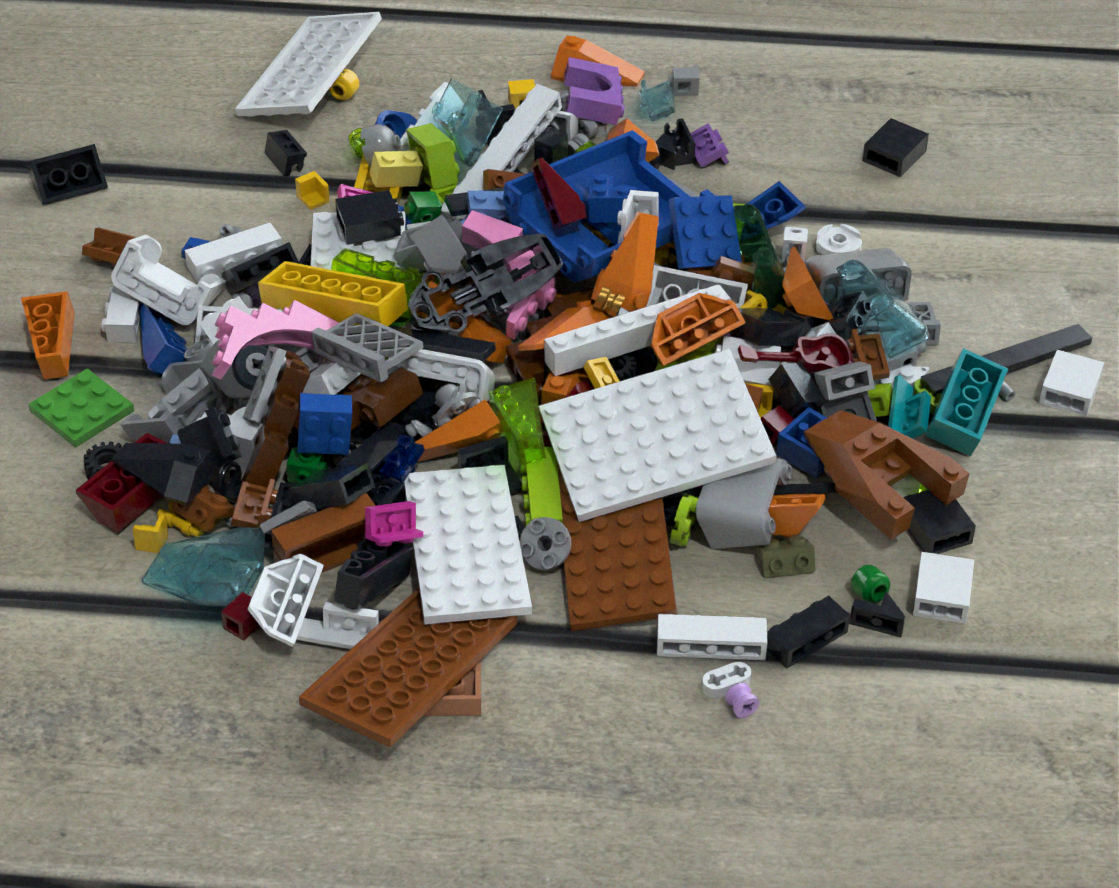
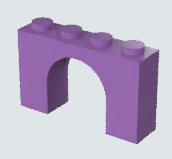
[564,57,625,125]

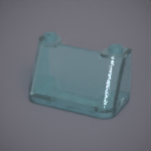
[836,260,929,359]

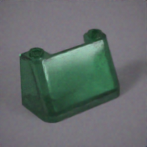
[734,204,786,308]

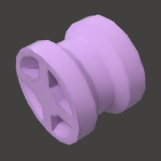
[725,683,760,718]

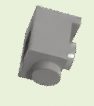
[668,65,700,96]

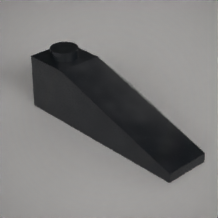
[112,443,214,506]

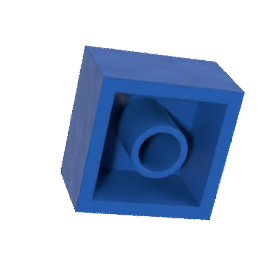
[297,393,352,455]

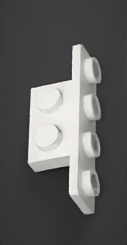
[296,602,379,649]

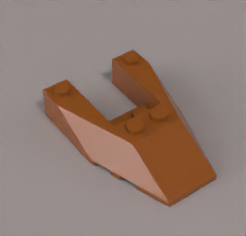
[803,410,970,540]

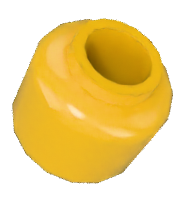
[329,69,360,101]

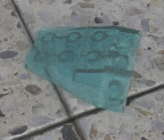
[141,527,265,606]

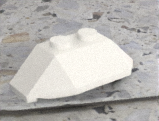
[248,554,324,647]

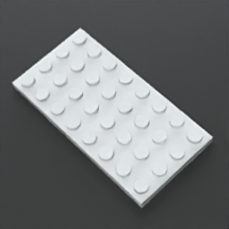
[235,12,382,117]
[403,465,532,624]

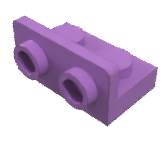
[691,123,729,168]

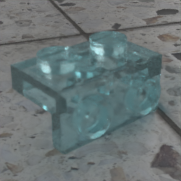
[639,80,676,121]

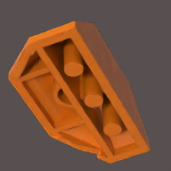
[651,293,746,367]
[768,494,825,537]

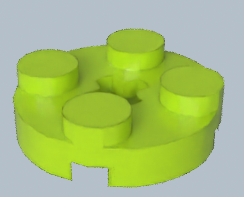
[670,494,699,547]

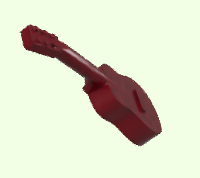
[737,333,853,373]

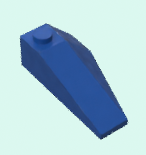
[140,303,188,375]

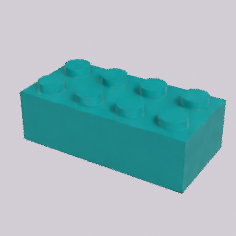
[925,348,1008,456]

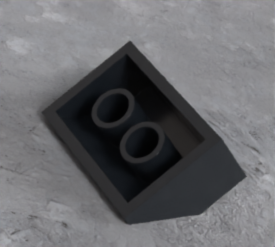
[27,144,108,205]

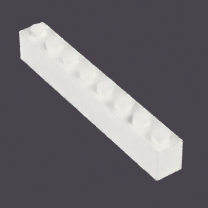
[441,84,562,222]
[544,284,730,376]

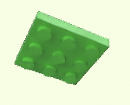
[28,369,134,448]

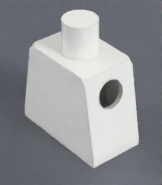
[780,227,808,278]

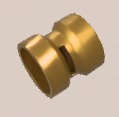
[593,286,625,317]

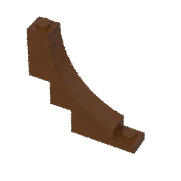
[506,288,596,409]

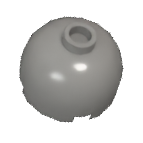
[361,124,401,167]

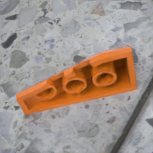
[591,211,659,312]
[782,246,833,320]
[518,300,613,351]
[399,400,504,465]

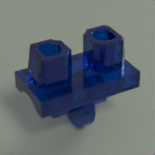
[380,435,425,483]

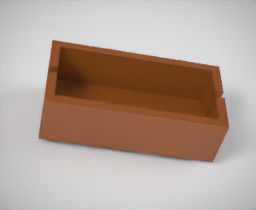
[271,493,375,573]

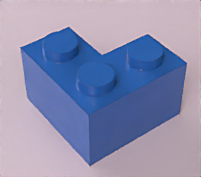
[589,174,636,223]
[776,407,827,479]

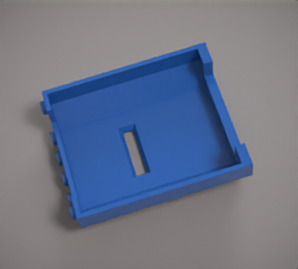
[503,130,715,283]

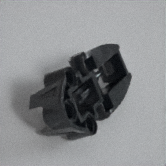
[408,234,564,337]

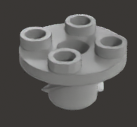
[434,384,481,427]
[520,517,571,570]

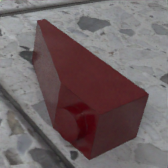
[530,158,587,230]

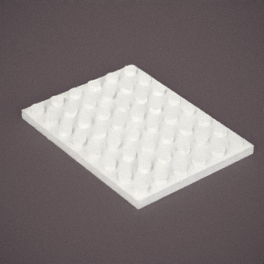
[539,349,777,522]

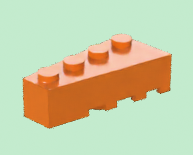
[417,281,512,363]
[21,291,75,379]

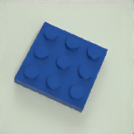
[668,195,742,269]

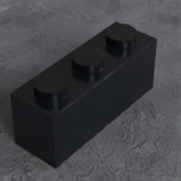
[221,242,299,295]
[766,595,850,669]

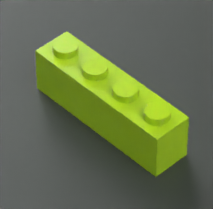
[520,447,563,527]

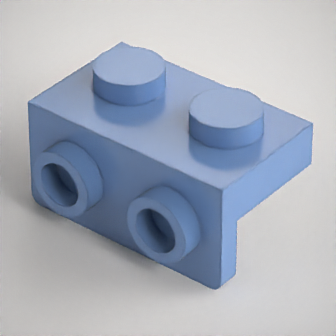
[467,190,512,224]

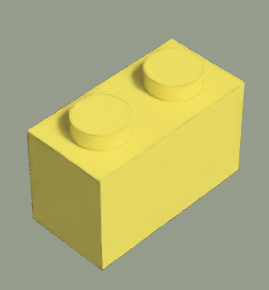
[369,151,423,187]

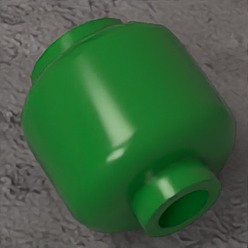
[851,564,891,604]

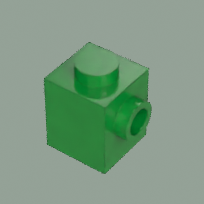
[404,191,442,224]

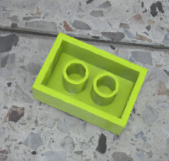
[406,123,460,189]

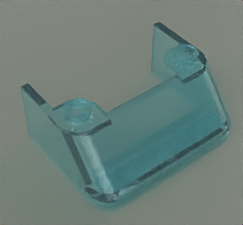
[431,78,503,167]

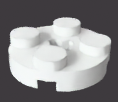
[816,224,862,255]

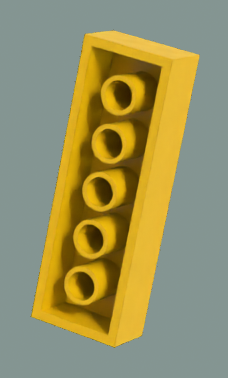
[258,261,408,332]

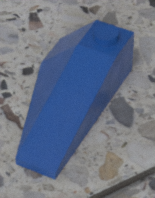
[740,181,806,240]

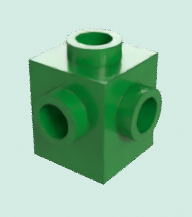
[286,447,327,483]

